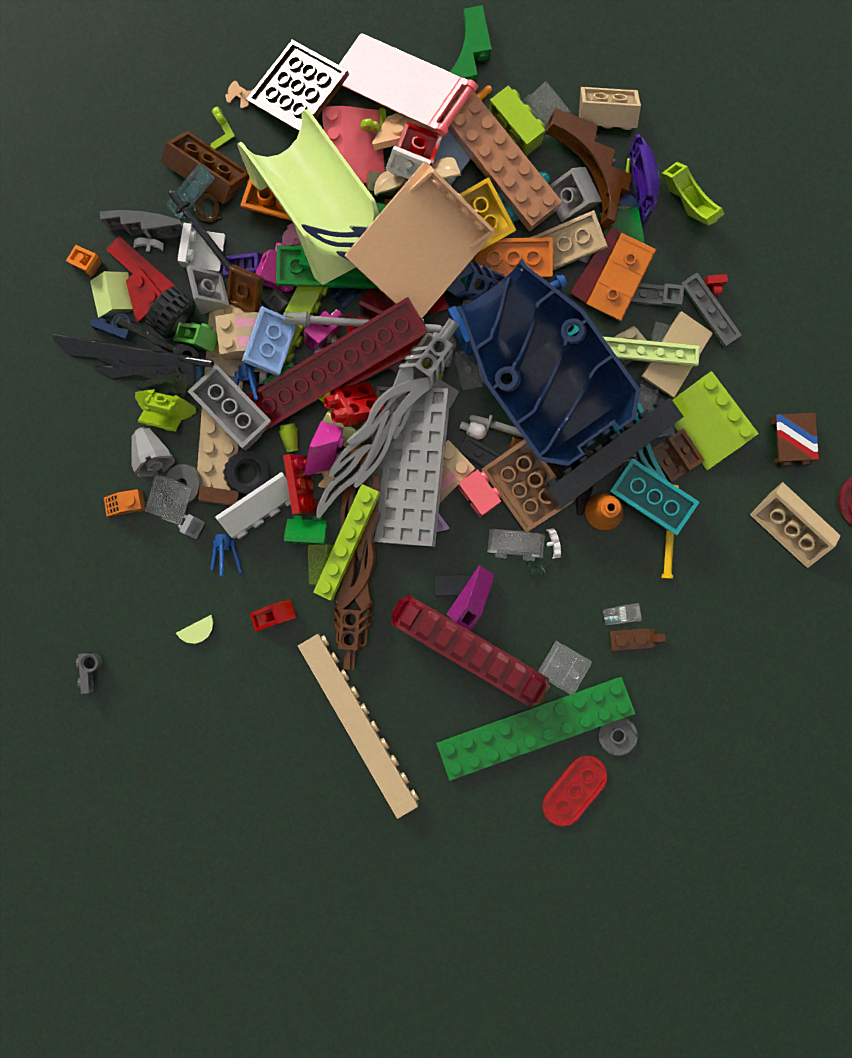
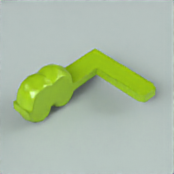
[210,106,235,149]
[360,108,386,132]

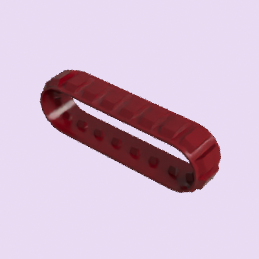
[391,595,550,708]

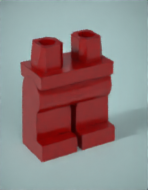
[323,382,383,427]

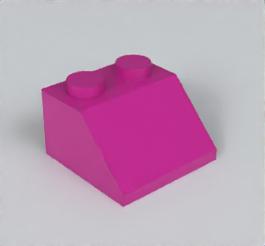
[304,421,345,475]

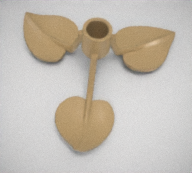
[374,157,461,197]

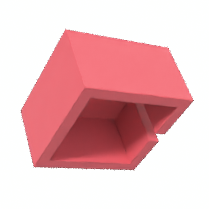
[457,469,502,518]

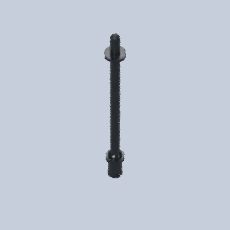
[168,190,271,310]

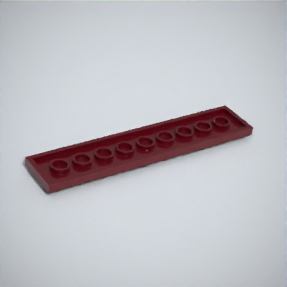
[247,297,429,432]

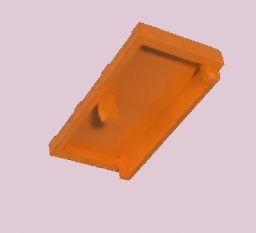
[586,233,656,321]

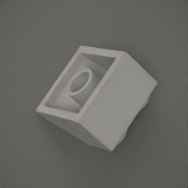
[549,167,602,223]

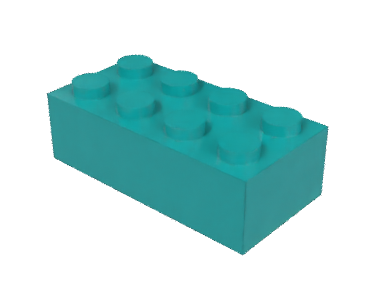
[610,458,699,535]

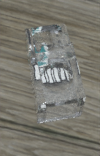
[603,603,642,625]

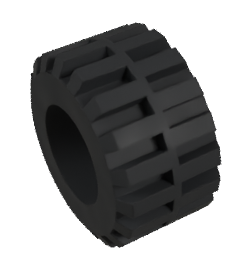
[145,286,196,339]

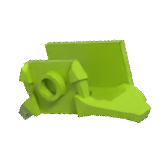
[135,389,196,432]

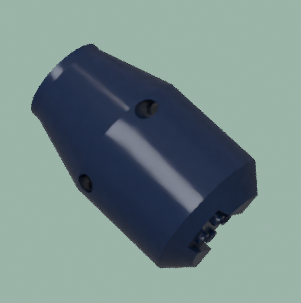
[457,259,640,466]

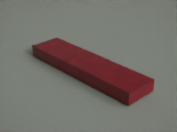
[570,226,624,303]

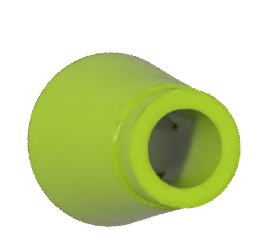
[279,423,298,452]

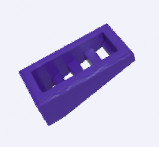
[222,252,263,276]

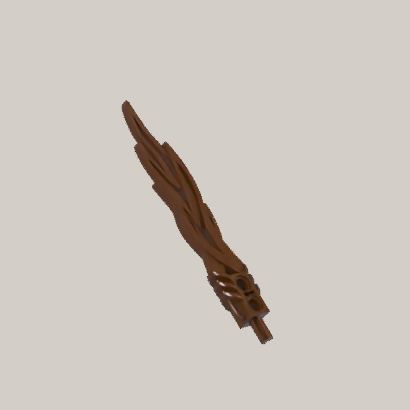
[333,437,381,670]

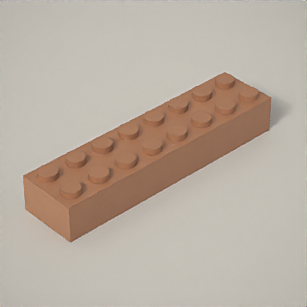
[440,86,562,232]

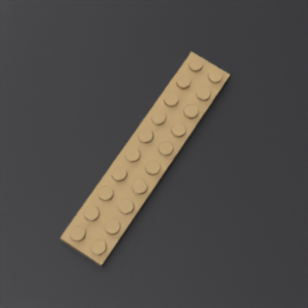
[197,304,249,490]

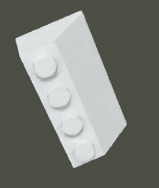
[216,472,291,539]

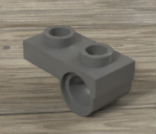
[76,653,103,694]

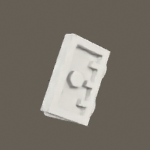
[385,146,431,180]
[178,223,226,272]

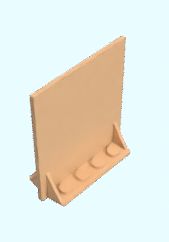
[344,162,495,319]

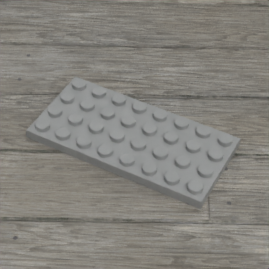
[368,386,451,547]

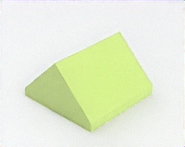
[90,271,133,318]

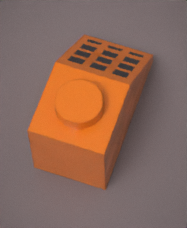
[104,489,146,517]

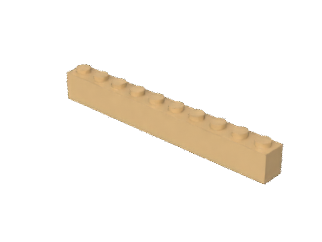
[298,633,419,819]

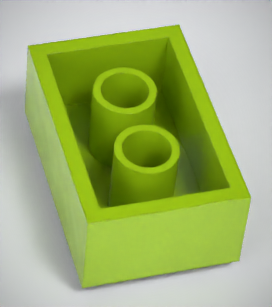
[489,85,545,156]

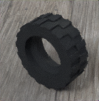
[223,451,269,495]

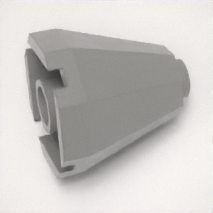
[132,427,175,477]

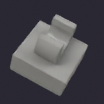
[178,514,206,539]

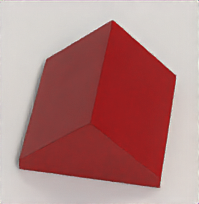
[397,121,443,166]

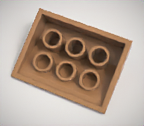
[481,439,576,533]

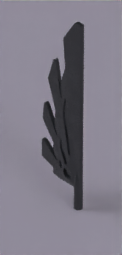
[53,334,214,398]

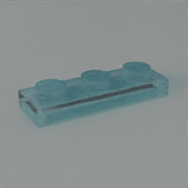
[166,164,215,219]

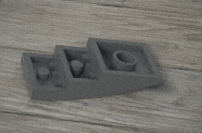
[99,210,183,240]

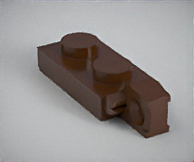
[609,628,666,651]

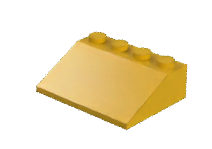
[460,177,516,252]

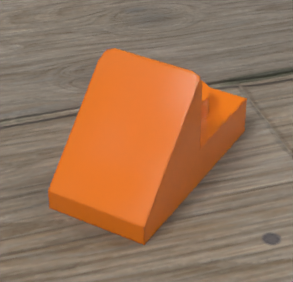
[66,245,102,277]

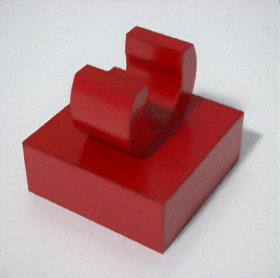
[704,274,728,296]

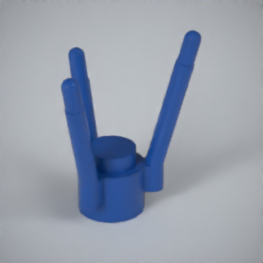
[234,364,259,401]
[210,534,242,577]

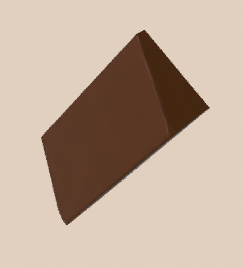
[198,486,240,506]

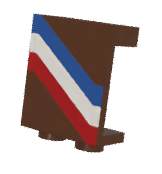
[771,413,819,466]

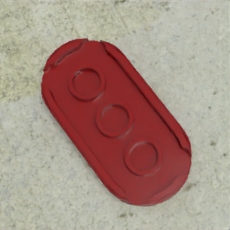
[542,755,607,826]

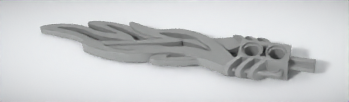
[316,318,459,518]

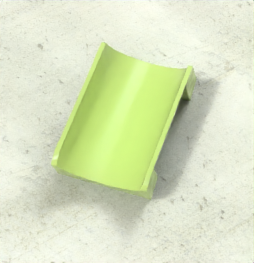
[237,109,379,285]

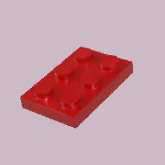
[283,454,317,515]

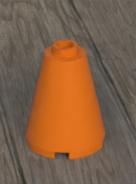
[585,492,624,531]

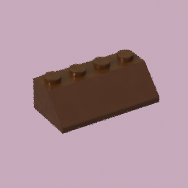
[160,131,249,204]

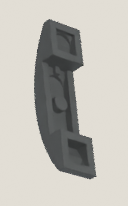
[630,283,684,306]

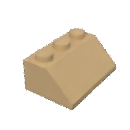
[579,87,641,130]

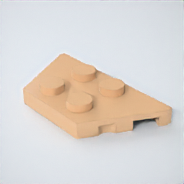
[372,113,442,150]

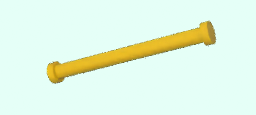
[661,485,679,579]

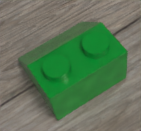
[284,515,328,545]

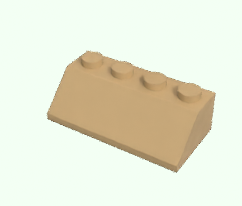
[750,482,841,568]

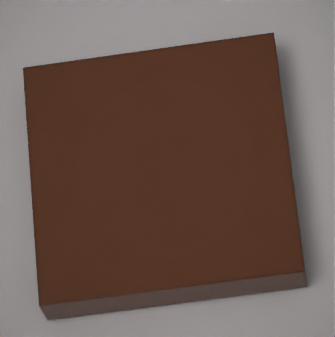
[227,265,263,313]

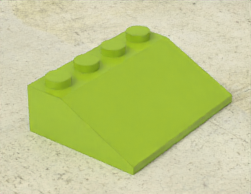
[672,371,759,471]

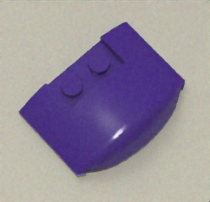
[628,134,659,225]

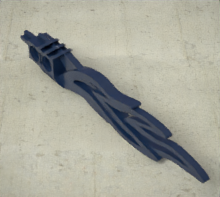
[301,224,505,301]

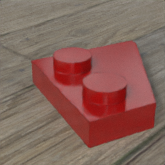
[126,268,162,322]

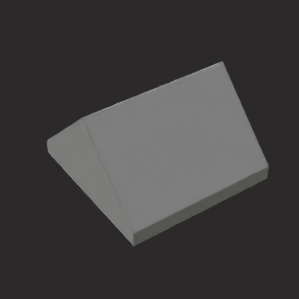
[187,266,229,314]

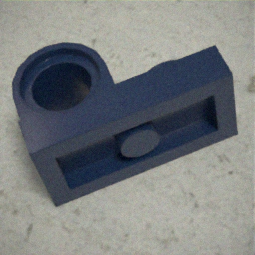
[89,313,134,342]

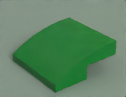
[599,206,645,244]

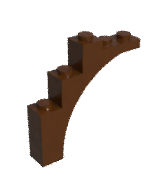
[545,108,632,229]

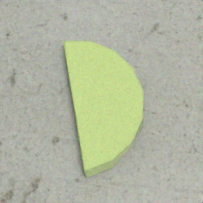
[176,615,214,644]

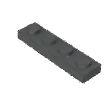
[680,273,742,347]

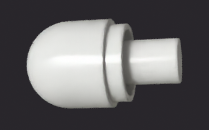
[459,421,487,439]

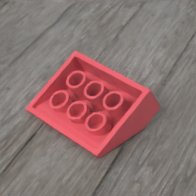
[322,106,385,187]

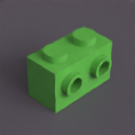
[173,322,218,352]

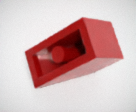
[249,599,296,632]

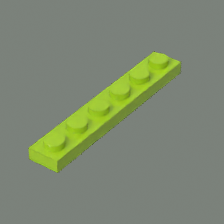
[313,484,381,601]

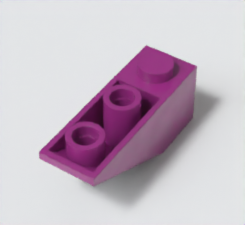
[447,565,495,631]

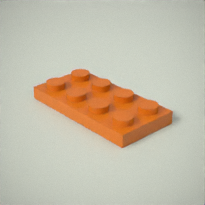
[475,237,553,279]

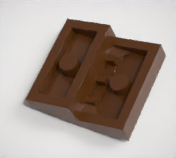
[652,429,705,483]

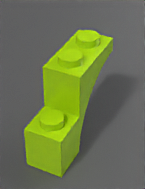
[662,162,724,225]

